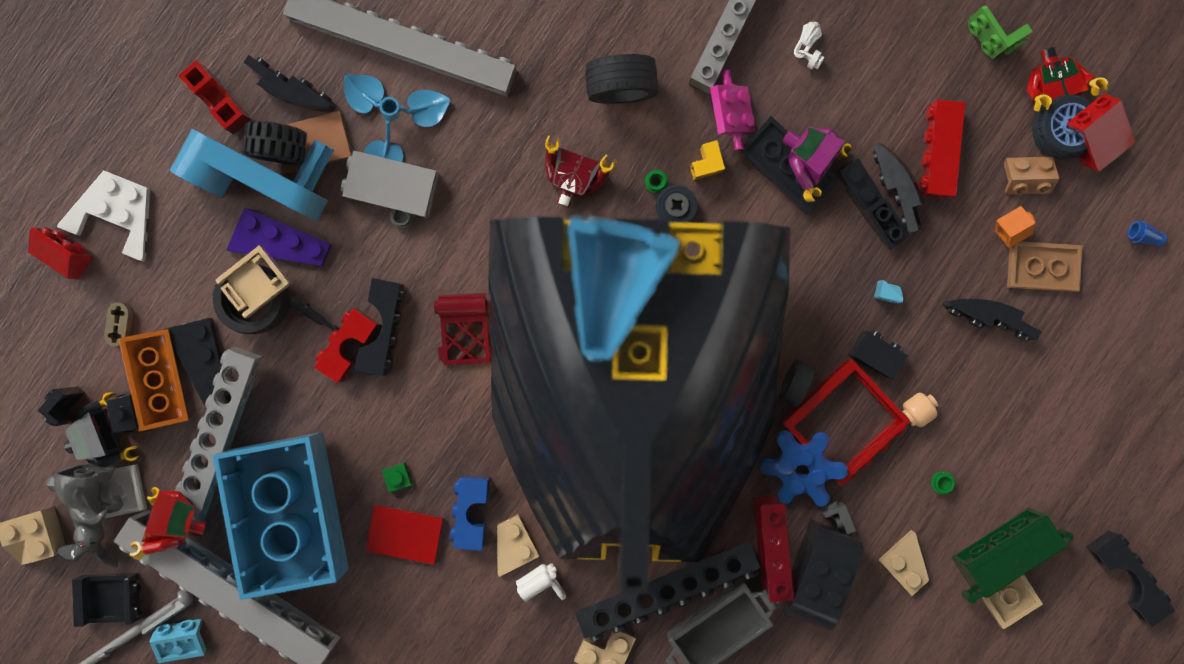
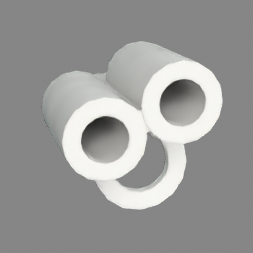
[516,563,566,602]

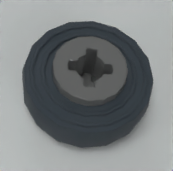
[655,185,698,223]

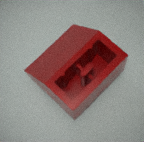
[28,226,93,280]

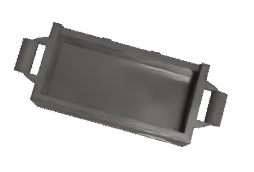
[665,579,778,664]

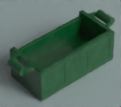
[952,508,1074,604]

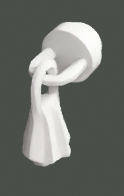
[794,22,825,70]

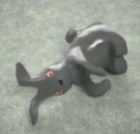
[46,464,124,568]

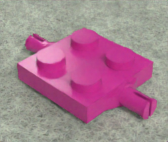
[710,70,756,151]

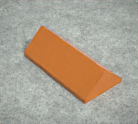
[118,329,188,432]

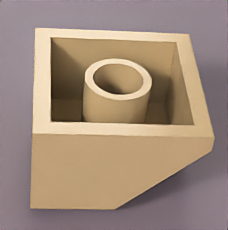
[0,506,66,565]

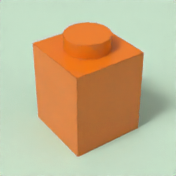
[995,206,1036,248]

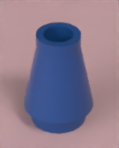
[1128,221,1167,247]

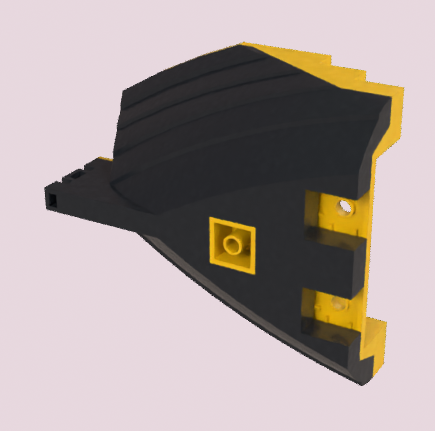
[488,216,791,593]

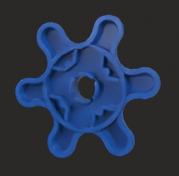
[759,430,848,507]

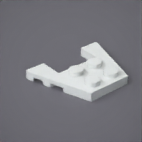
[57,170,150,261]

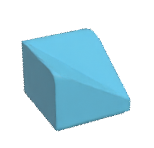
[874,280,903,304]

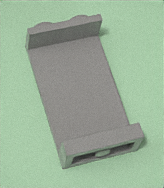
[341,150,439,219]

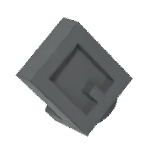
[820,500,856,535]

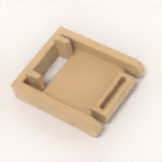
[215,245,292,319]

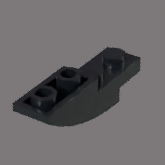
[243,55,335,112]
[873,143,925,233]
[837,158,910,249]
[942,299,1042,342]

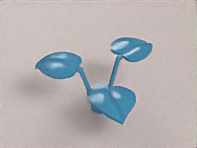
[344,74,450,162]

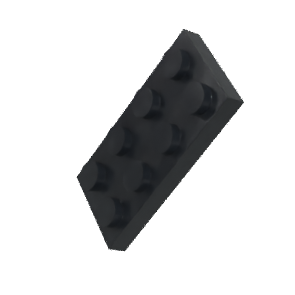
[738,116,840,215]

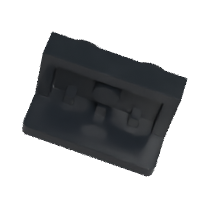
[38,386,85,426]

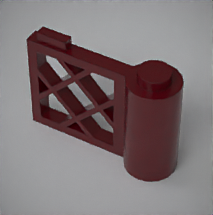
[434,293,491,365]

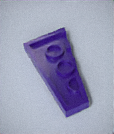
[226,208,332,266]

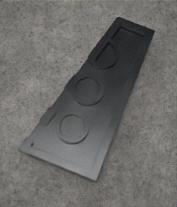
[164,318,231,410]

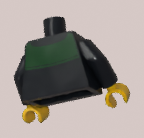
[64,392,140,467]

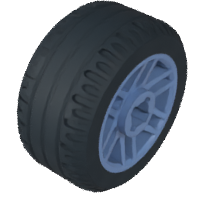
[1032,94,1092,159]

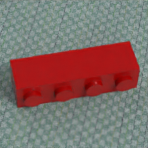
[919,99,966,199]

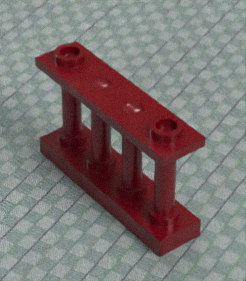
[752,495,794,603]

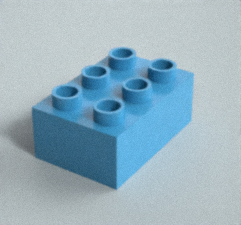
[212,432,349,600]

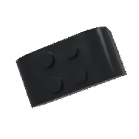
[778,519,863,631]

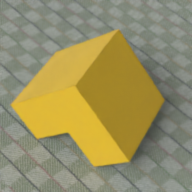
[690,140,725,181]

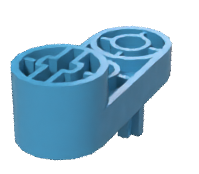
[169,129,334,221]

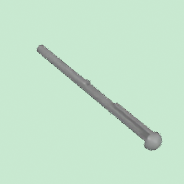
[79,590,193,664]

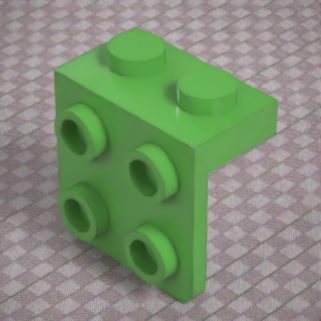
[968,6,1033,59]

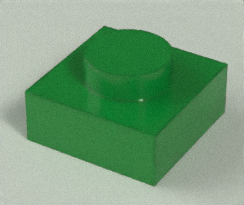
[382,462,412,492]

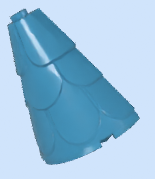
[568,216,679,362]

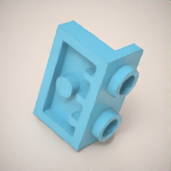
[150,619,206,663]

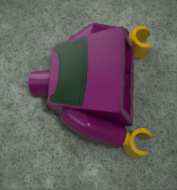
[782,127,852,202]

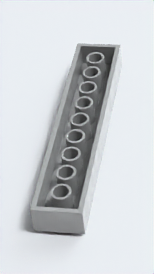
[113,510,341,664]

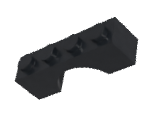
[355,278,406,376]
[1086,530,1175,627]

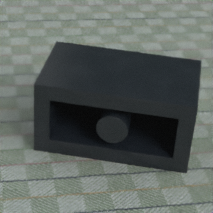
[848,330,908,380]

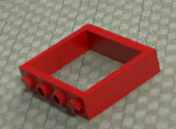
[780,359,910,486]

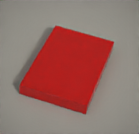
[365,504,444,564]

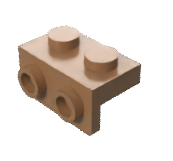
[1004,157,1059,195]

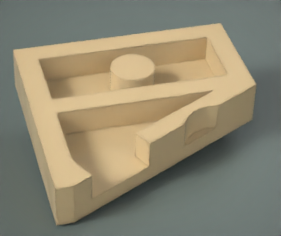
[497,514,540,577]
[879,530,929,596]

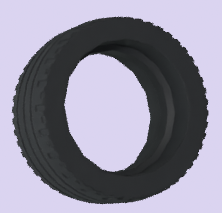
[585,54,658,104]
[212,265,290,334]

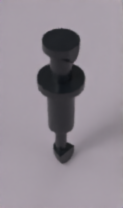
[288,297,339,332]

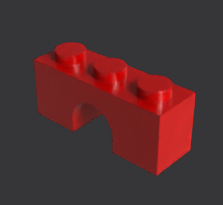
[178,60,251,134]
[314,309,381,383]

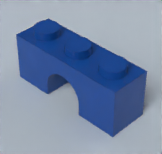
[450,475,490,551]

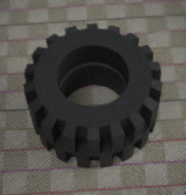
[242,121,307,164]

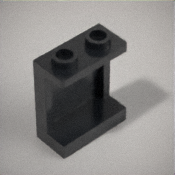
[72,573,142,627]

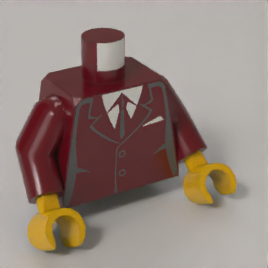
[544,136,617,208]

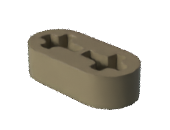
[104,303,133,347]

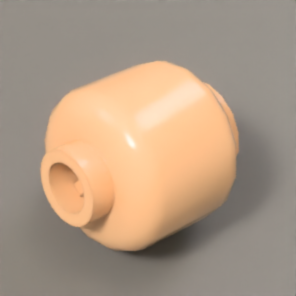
[902,393,939,427]

